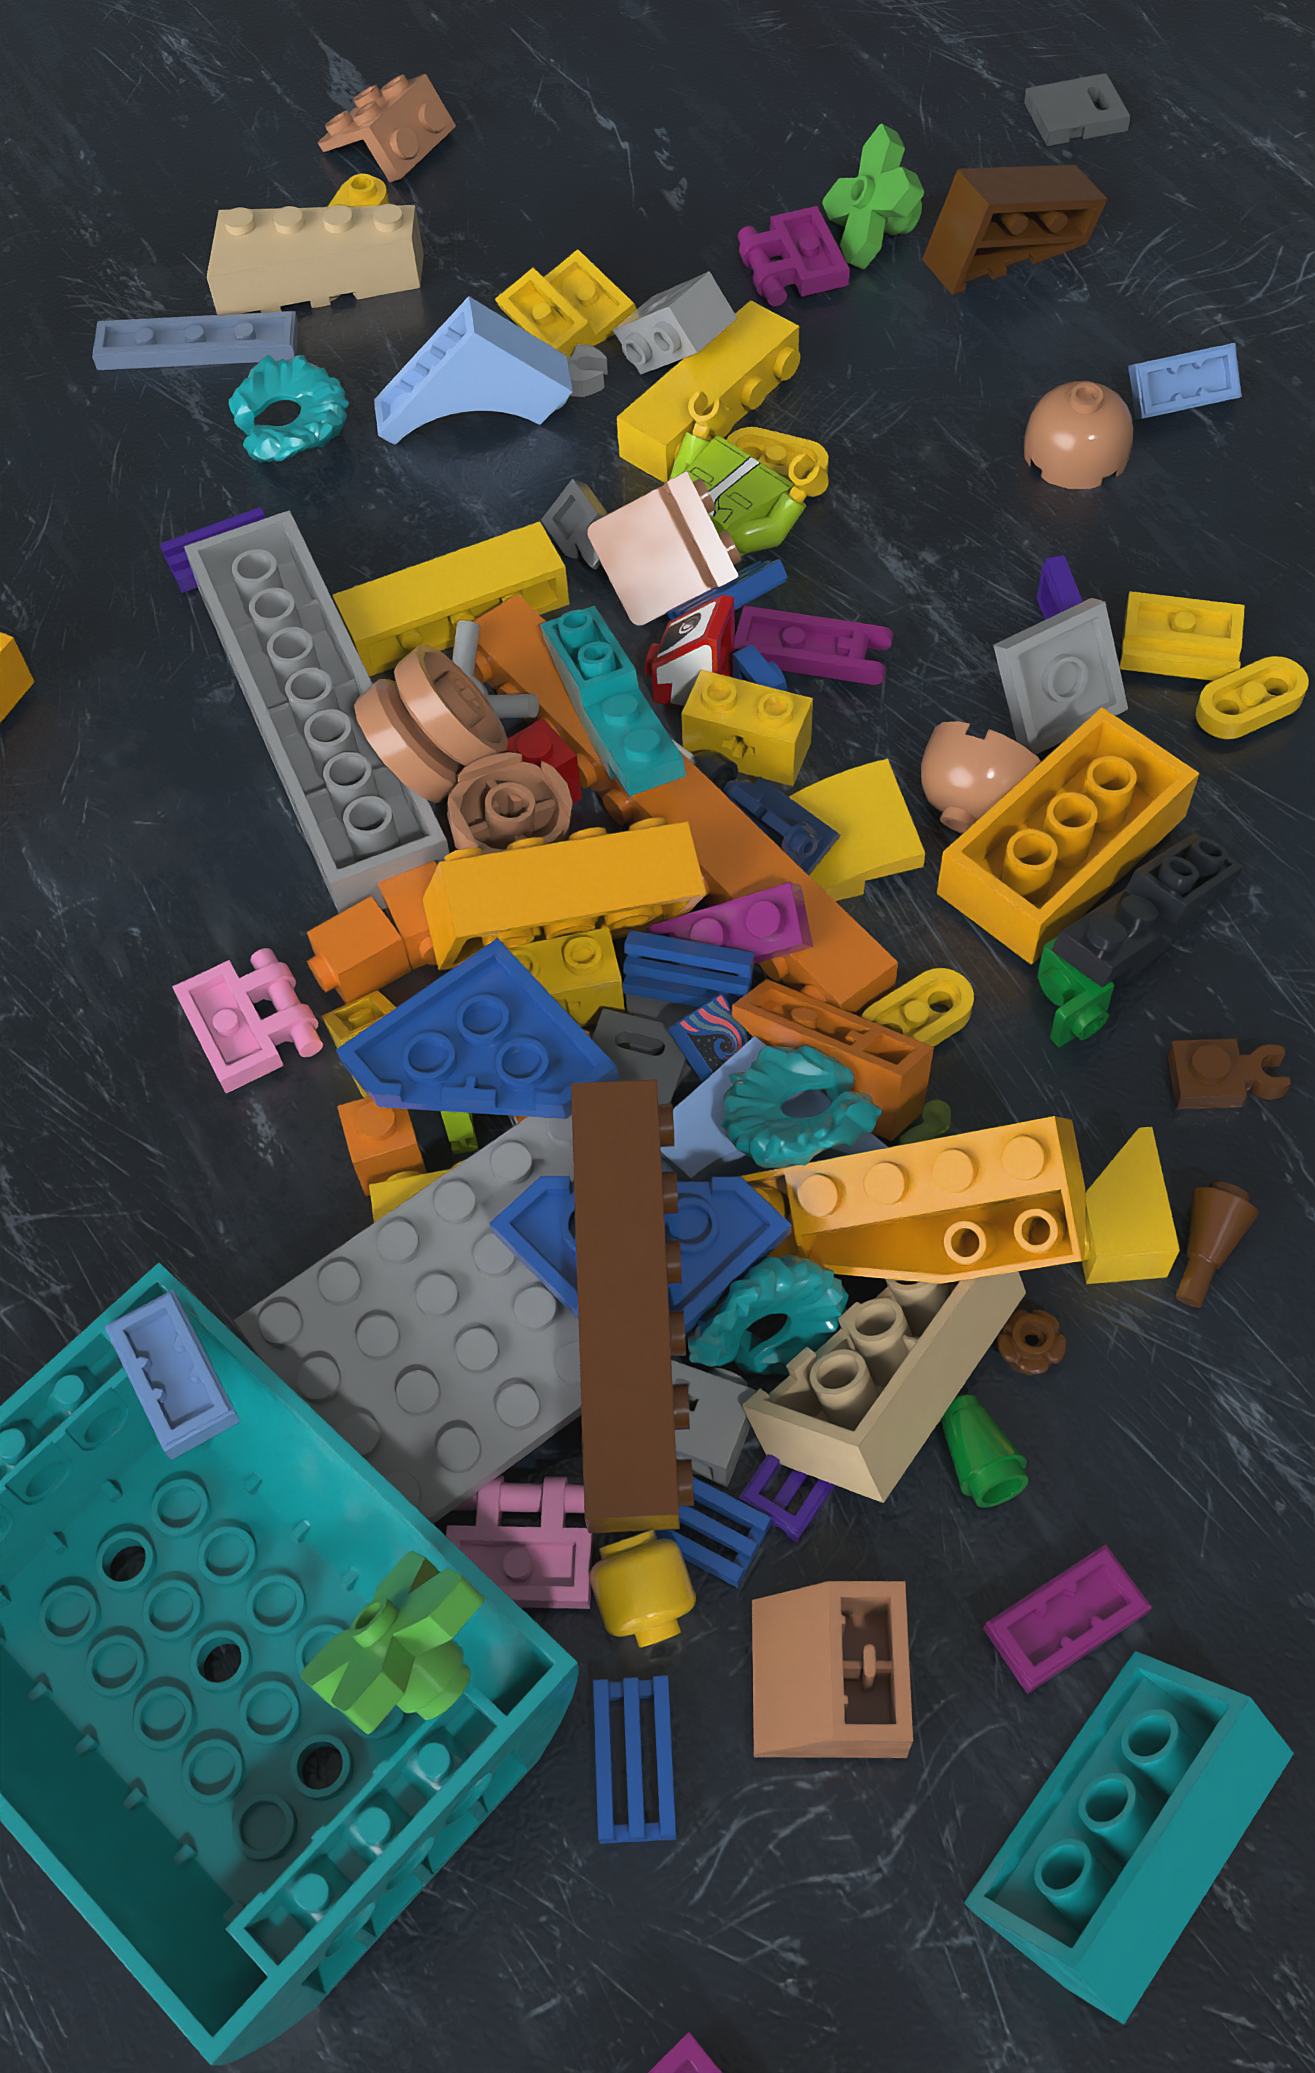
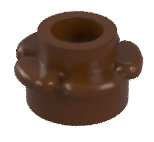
[997,1309,1066,1375]

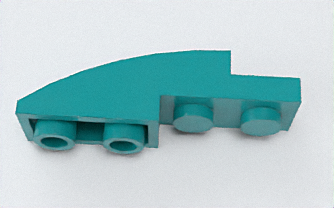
[540,606,686,796]

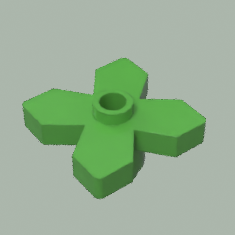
[822,124,924,270]
[300,1551,485,1734]

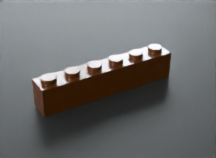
[571,1079,694,1533]

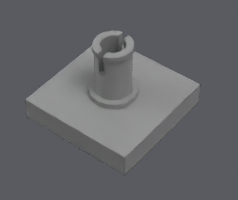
[993,598,1128,755]

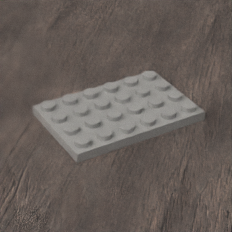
[234,1115,729,1524]

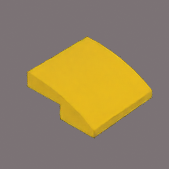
[495,249,637,357]
[789,758,925,901]

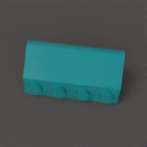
[964,1651,1294,2024]

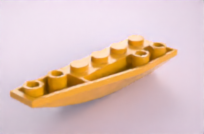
[711,1116,1085,1284]

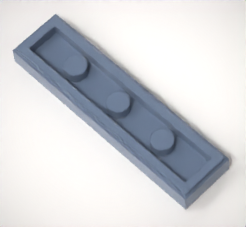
[92,311,299,370]

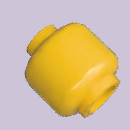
[589,1530,696,1648]

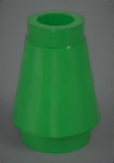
[940,1395,1029,1508]

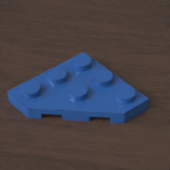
[336,938,620,1119]
[489,1176,791,1334]

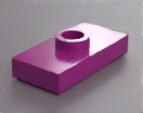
[983,1544,1152,1694]

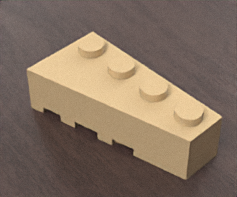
[207,204,424,315]
[741,1271,1026,1503]

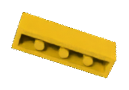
[617,300,800,483]
[332,521,570,677]

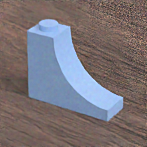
[374,296,573,445]
[661,1036,888,1182]

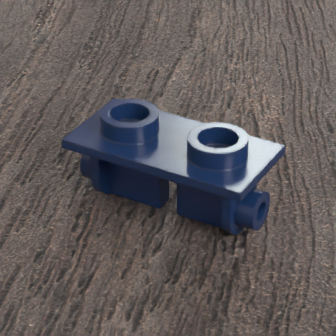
[722,777,841,875]

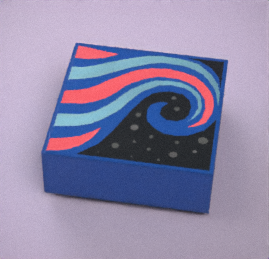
[667,993,752,1082]

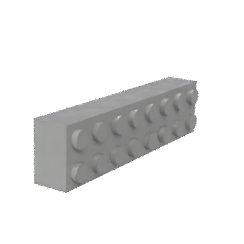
[184,510,449,914]

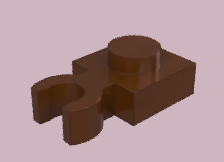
[1167,1039,1291,1109]

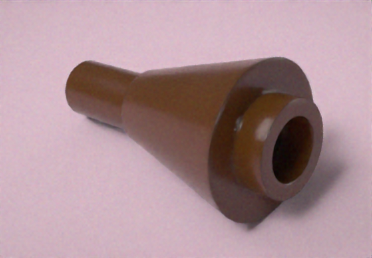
[1175,1181,1259,1308]

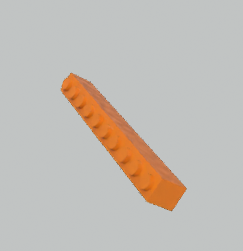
[473,594,898,1017]

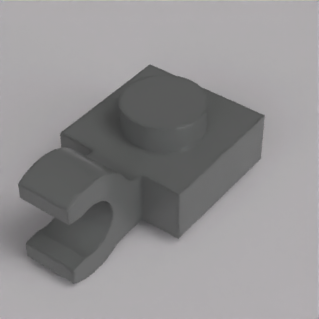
[541,479,608,569]

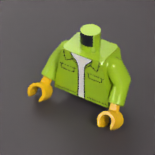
[670,391,829,557]

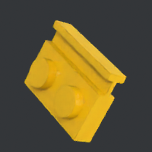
[1119,591,1245,681]

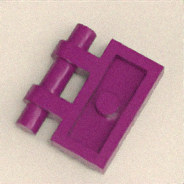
[738,206,850,307]

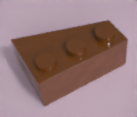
[922,165,1108,295]

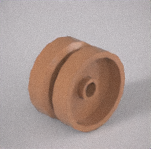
[354,645,508,803]

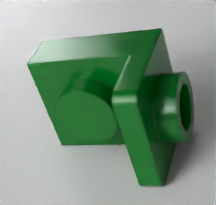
[1037,935,1114,1048]

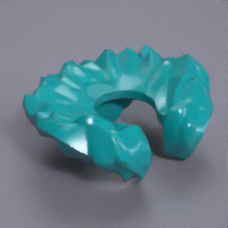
[228,355,349,463]
[721,1046,882,1168]
[688,1254,848,1376]

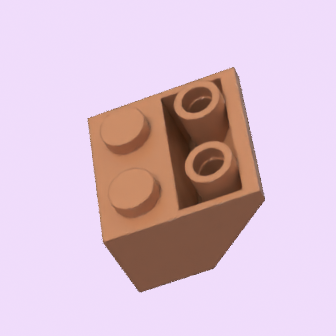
[752,1581,913,1758]

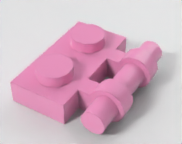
[172,948,323,1093]
[446,1475,593,1609]

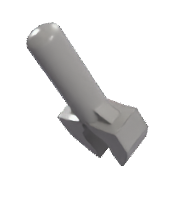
[567,344,608,397]

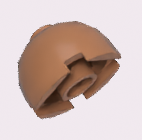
[1024,381,1133,489]
[921,721,1041,833]
[447,752,573,854]

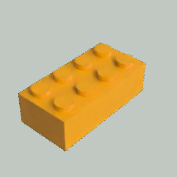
[937,707,1200,965]
[422,817,706,970]

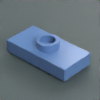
[1128,343,1242,420]
[104,1290,241,1460]

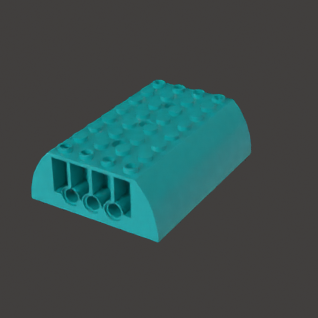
[0,1263,579,2066]

